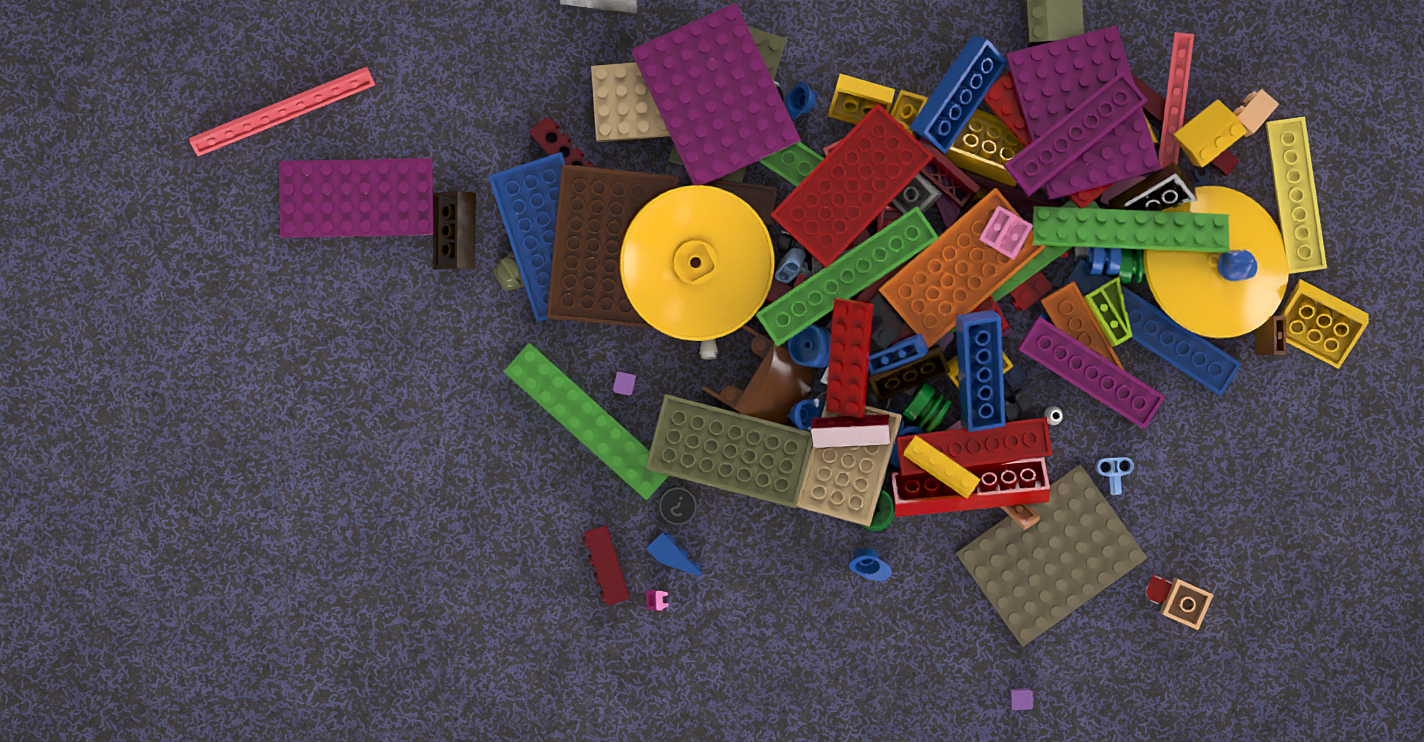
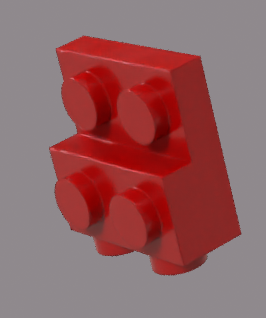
[1009,271,1053,311]

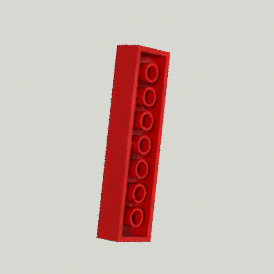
[891,457,1050,517]

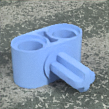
[775,248,815,283]
[1095,457,1134,495]

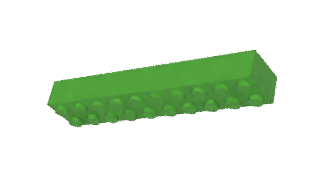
[503,343,669,500]

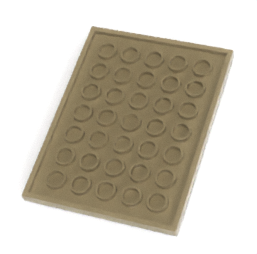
[955,464,1147,647]

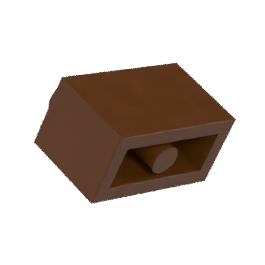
[1255,316,1286,355]

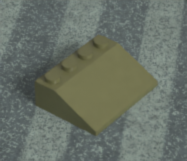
[1024,0,1084,45]

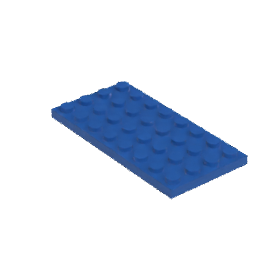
[488,152,566,322]

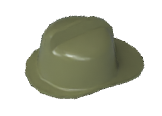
[493,253,525,292]

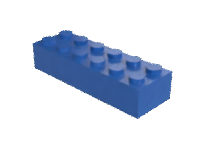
[909,36,1007,154]
[956,310,1005,432]

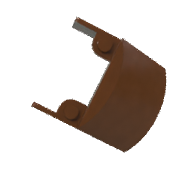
[701,325,813,425]

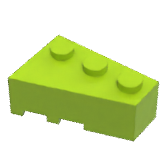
[1083,276,1132,347]

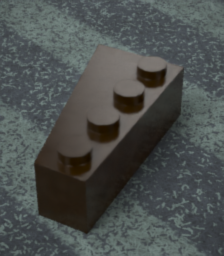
[1108,162,1197,211]

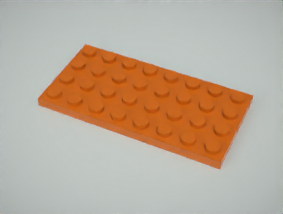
[878,188,1046,348]

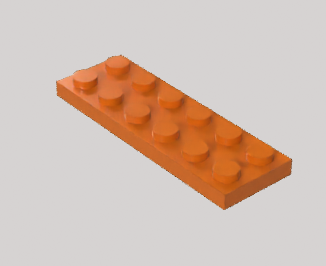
[1040,281,1125,399]

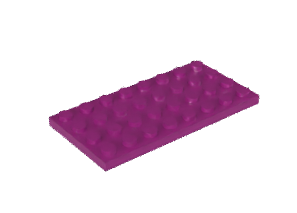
[279,158,434,238]

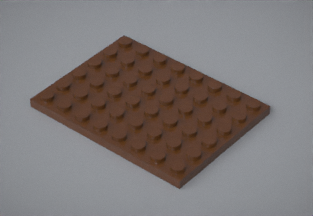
[547,164,678,329]

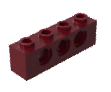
[529,117,596,168]

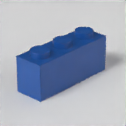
[868,333,929,376]

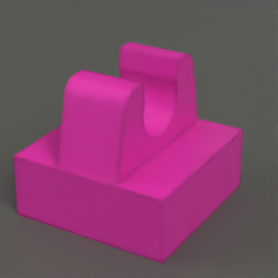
[646,590,668,610]

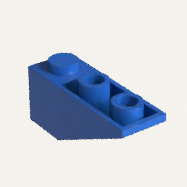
[646,532,702,576]

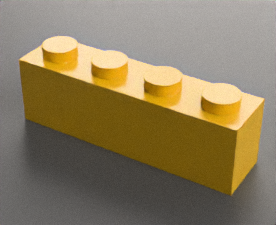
[903,435,980,499]

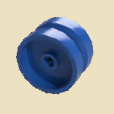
[1087,247,1121,275]
[788,324,832,368]

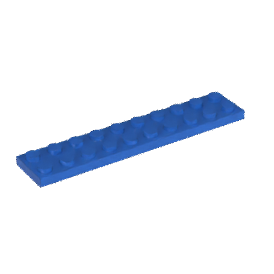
[1062,259,1242,396]

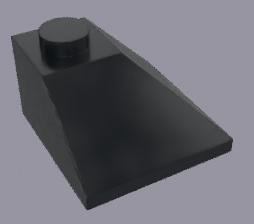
[868,292,904,350]

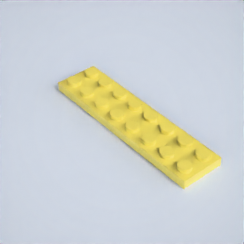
[1265,117,1327,274]

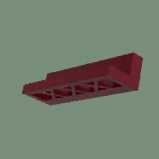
[918,137,980,208]

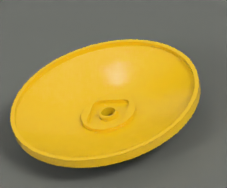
[620,185,774,341]
[1144,186,1289,338]

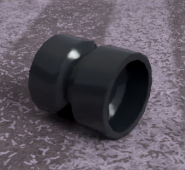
[778,228,807,255]
[1004,388,1033,422]

